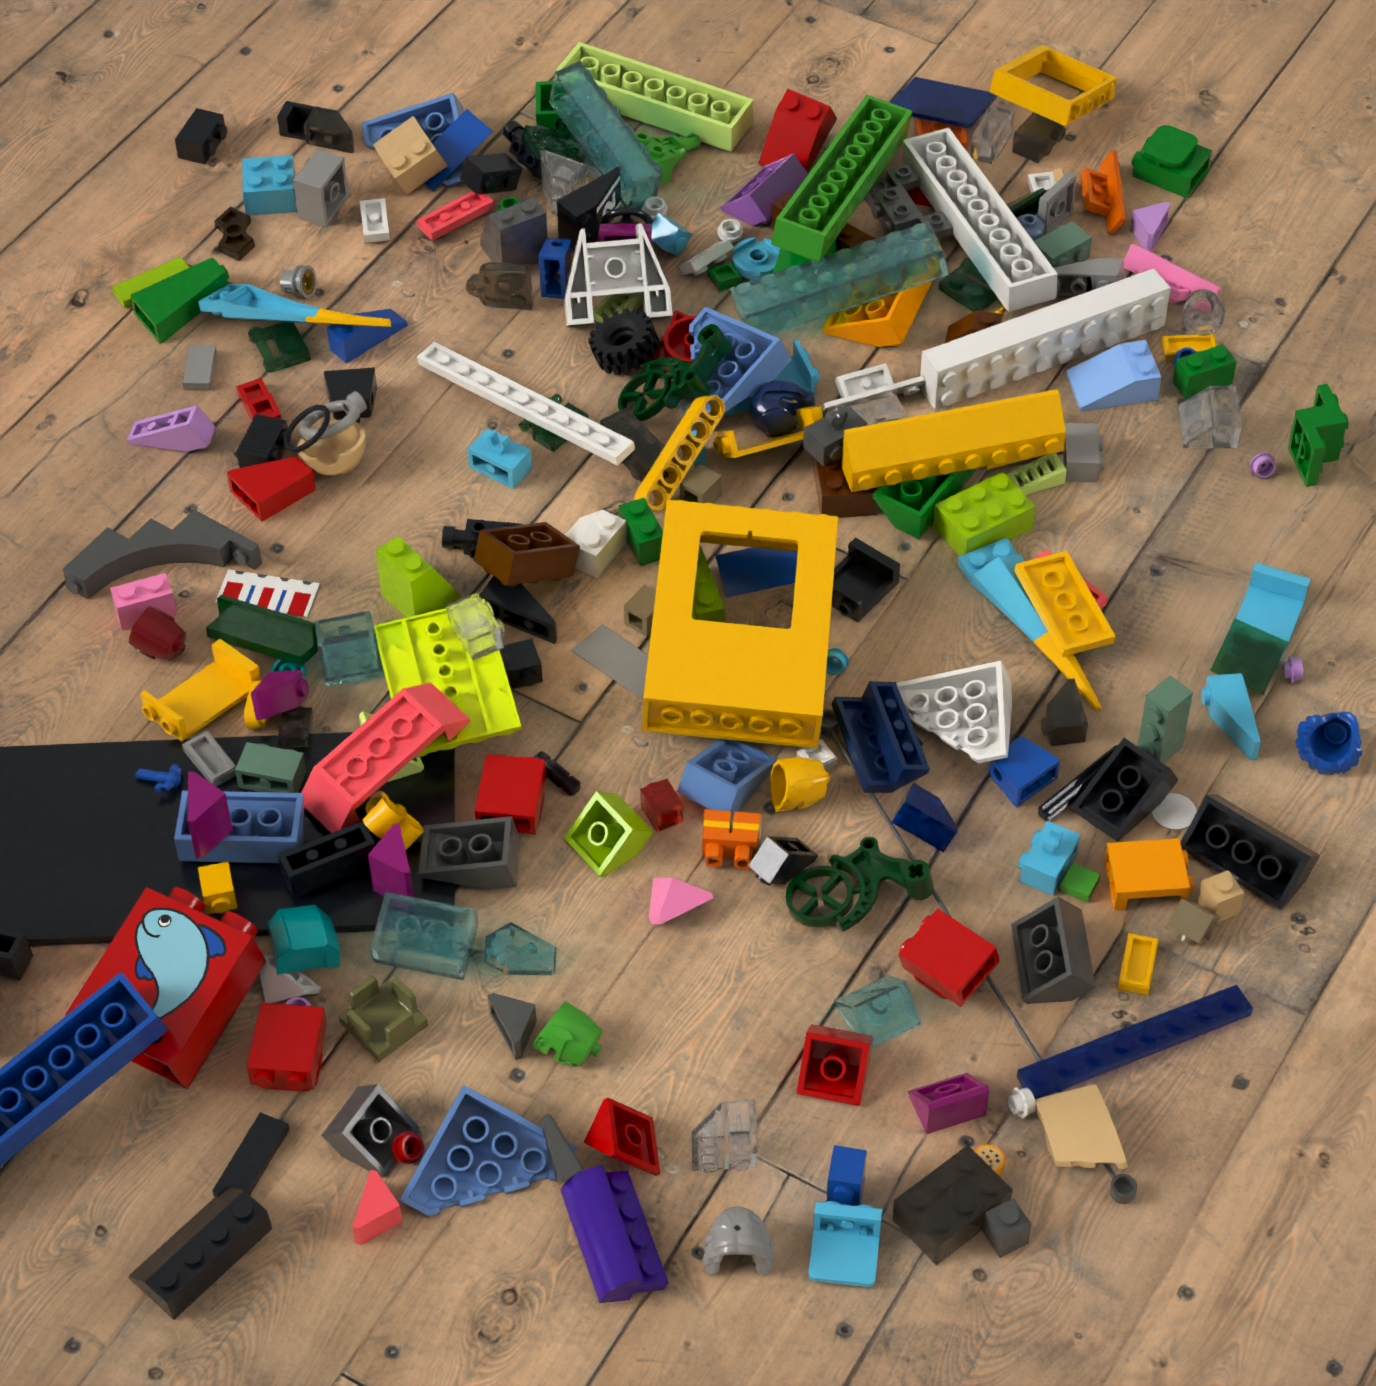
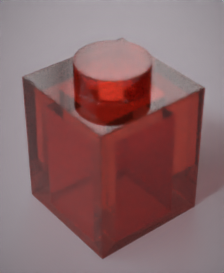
[640,778,683,833]

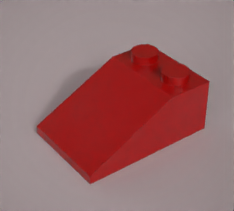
[759,88,837,173]

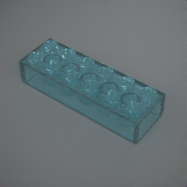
[549,61,663,209]

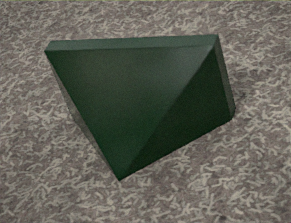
[1006,188,1046,218]

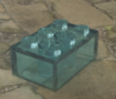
[370,892,479,980]

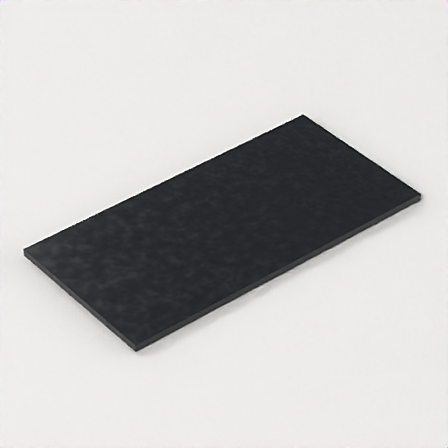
[0,732,455,946]

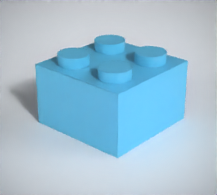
[242,155,297,215]

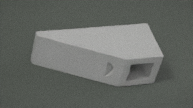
[1054,258,1124,296]

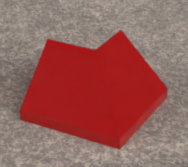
[584,1098,660,1176]

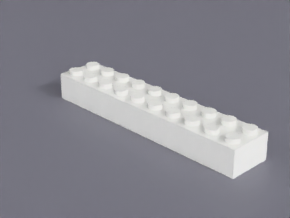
[903,127,1058,312]
[919,268,1171,410]

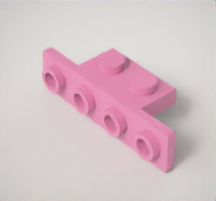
[1123,244,1221,311]

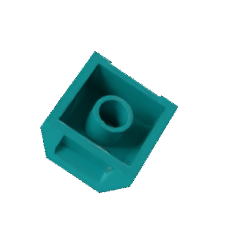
[267,905,340,974]

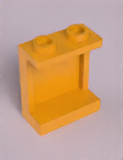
[1104,838,1194,910]

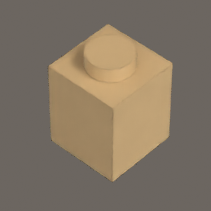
[1197,870,1244,922]

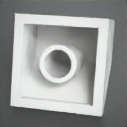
[565,510,627,578]

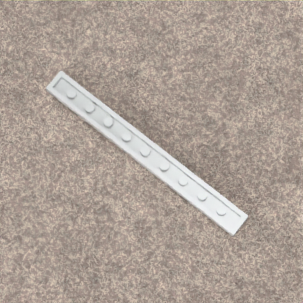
[417,342,635,466]

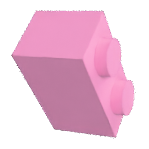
[110,573,177,630]

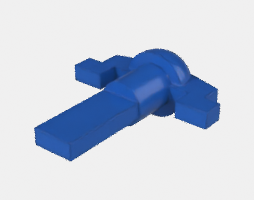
[135,764,183,792]

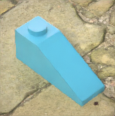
[1201,673,1261,760]

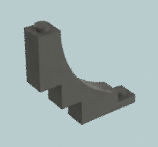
[63,509,262,599]

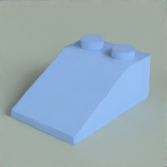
[1066,340,1161,412]

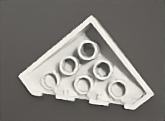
[896,661,1012,763]

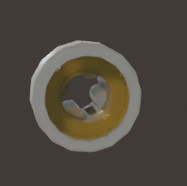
[280,265,317,299]

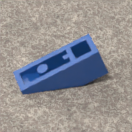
[327,309,408,364]

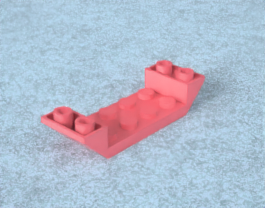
[301,683,471,833]

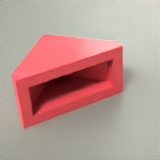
[352,1170,402,1245]

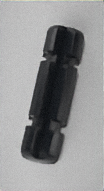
[534,751,581,796]

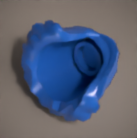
[1295,712,1363,774]

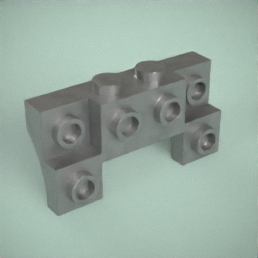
[864,164,953,255]

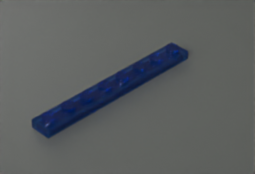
[1016,984,1253,1099]

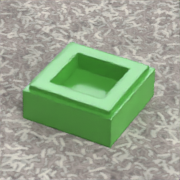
[1059,863,1101,902]

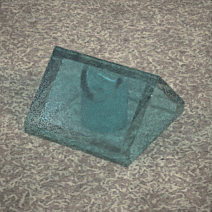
[834,975,921,1048]

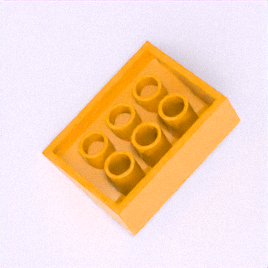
[822,252,935,347]

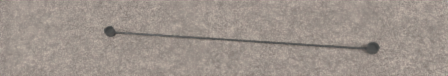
[820,709,1137,1204]

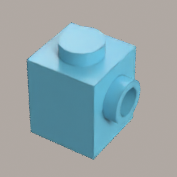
[652,213,692,256]

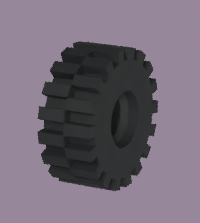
[588,309,660,375]

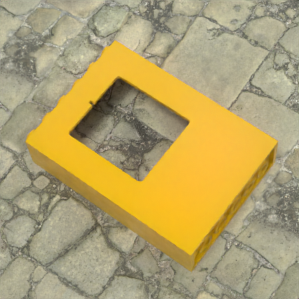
[641,500,838,749]

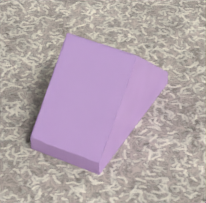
[1130,202,1171,252]

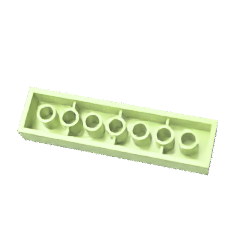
[556,42,754,152]

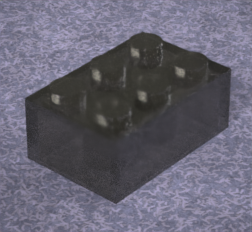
[892,1145,1013,1266]

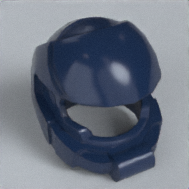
[750,380,815,437]

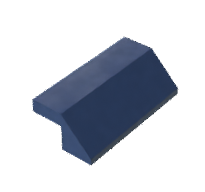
[831,681,930,793]

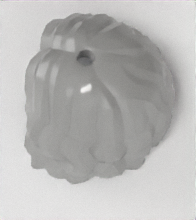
[703,1206,774,1276]

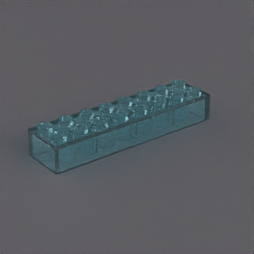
[730,221,949,335]

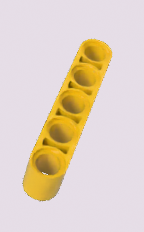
[634,395,725,511]

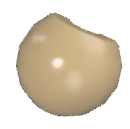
[297,420,367,476]

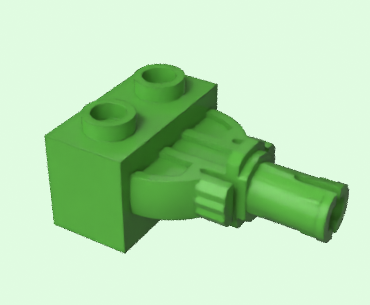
[620,131,700,188]

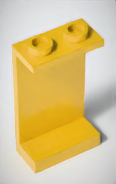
[713,406,823,458]
[140,639,261,742]

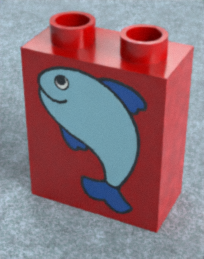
[65,887,266,1089]

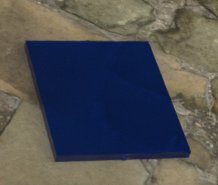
[891,77,997,129]

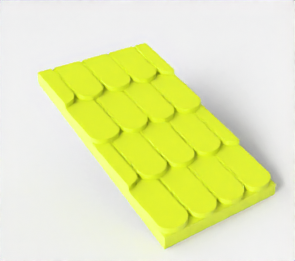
[373,599,522,758]

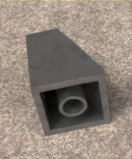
[480,198,548,276]

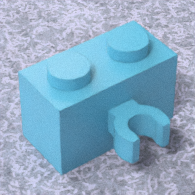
[467,429,532,489]
[1018,821,1081,896]

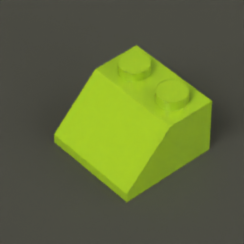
[564,791,654,877]

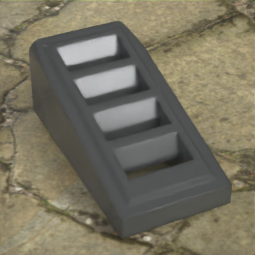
[540,1114,583,1185]

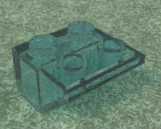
[313,611,383,686]

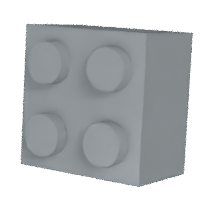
[292,149,349,227]

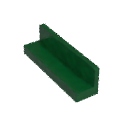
[206,595,318,666]

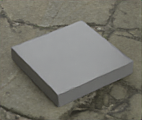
[1038,171,1077,235]

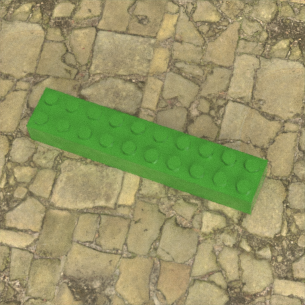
[771,95,913,262]

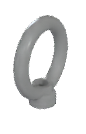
[299,391,367,439]

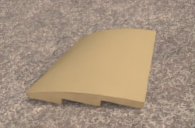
[1035,1084,1128,1169]

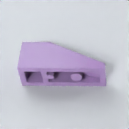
[126,405,216,452]

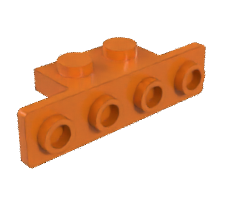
[1080,150,1126,235]

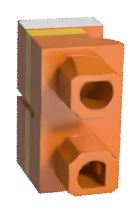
[702,809,762,870]

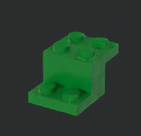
[1288,384,1349,487]

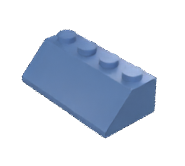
[174,790,304,863]

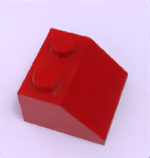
[796,1024,874,1106]

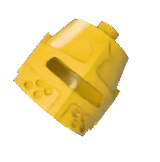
[770,757,830,812]

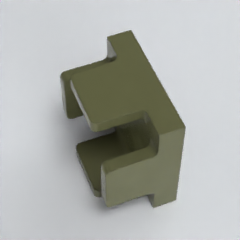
[339,976,428,1062]

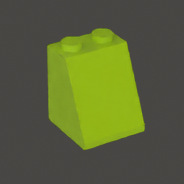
[375,536,460,618]

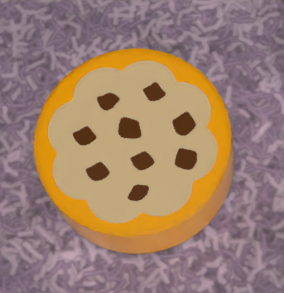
[971,1144,1005,1179]

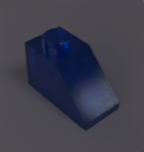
[891,783,958,853]

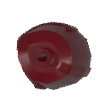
[129,606,186,661]

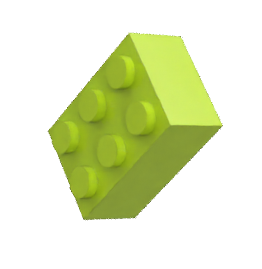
[933,472,1035,556]

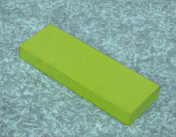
[111,257,189,308]

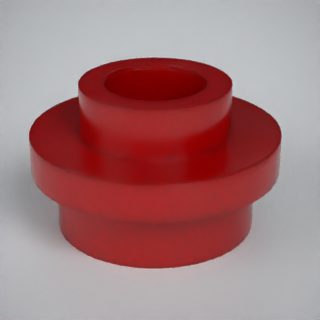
[392,1131,424,1164]

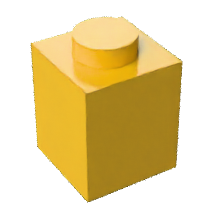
[198,861,237,914]

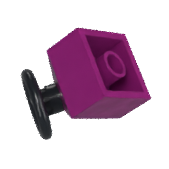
[599,207,652,246]

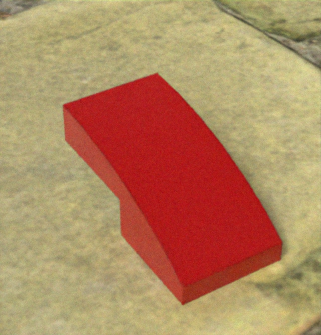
[236,378,281,420]

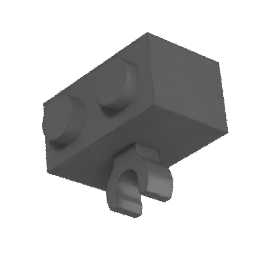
[803,405,868,467]

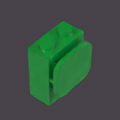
[1132,125,1212,198]

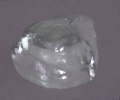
[1182,289,1225,336]

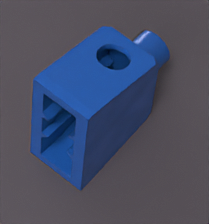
[989,737,1060,808]

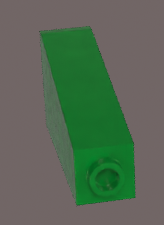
[131,257,229,344]

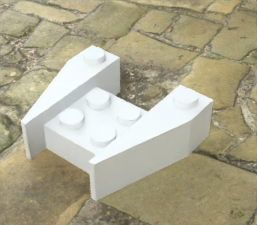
[564,223,673,326]

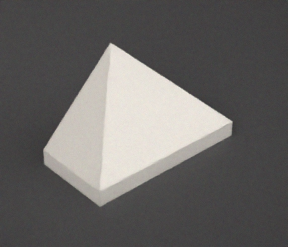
[259,955,322,1003]

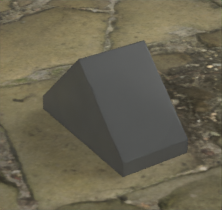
[487,993,537,1060]

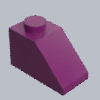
[251,670,309,720]

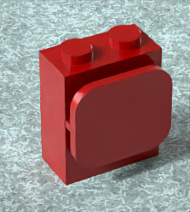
[475,754,547,835]
[898,908,1000,1007]
[247,1002,327,1092]

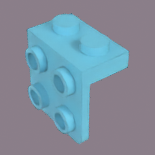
[808,1201,882,1287]

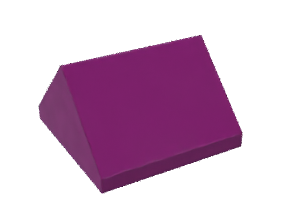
[188,772,233,858]
[368,823,415,909]
[908,1073,989,1134]

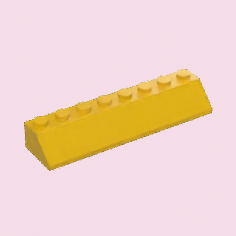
[842,389,1066,492]

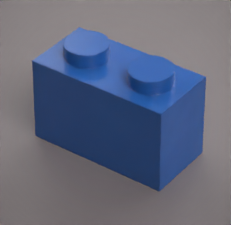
[827,1145,867,1206]

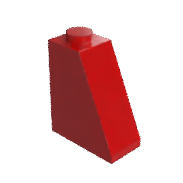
[227,456,316,522]

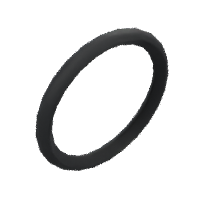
[284,405,330,452]

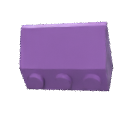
[721,153,808,226]

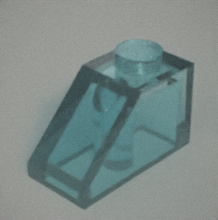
[484,922,557,975]

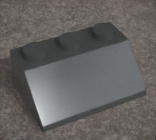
[1011,897,1096,1004]

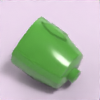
[532,1001,603,1067]

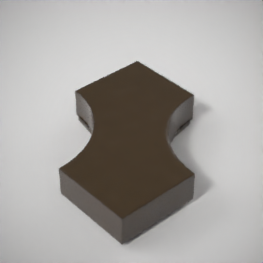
[214,207,255,261]

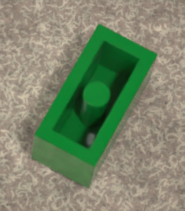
[1173,344,1237,399]
[618,498,663,566]

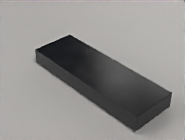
[212,1112,290,1197]

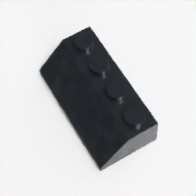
[1180,794,1320,909]
[129,1186,273,1320]

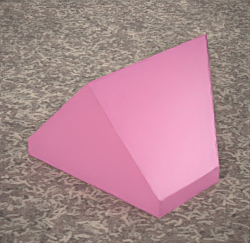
[649,878,714,924]

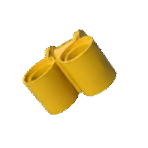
[362,791,424,851]

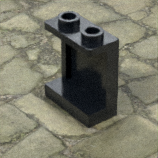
[831,537,900,622]

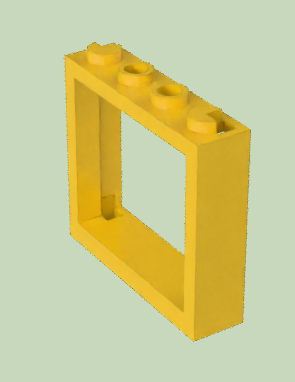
[989,45,1118,126]

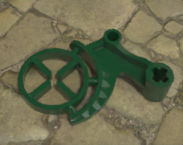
[618,324,732,422]
[786,837,934,932]

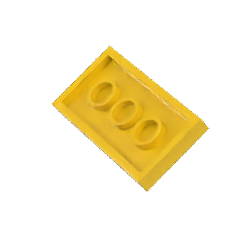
[1014,551,1116,657]

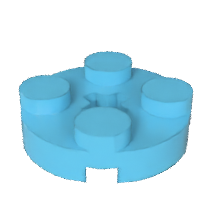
[732,238,780,284]

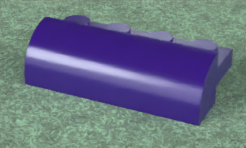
[560,1165,669,1303]

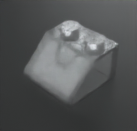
[540,149,588,215]

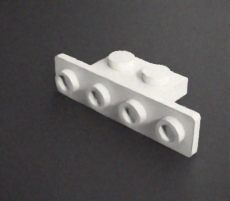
[821,363,925,416]

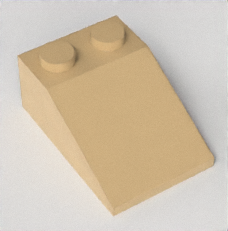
[373,116,448,195]

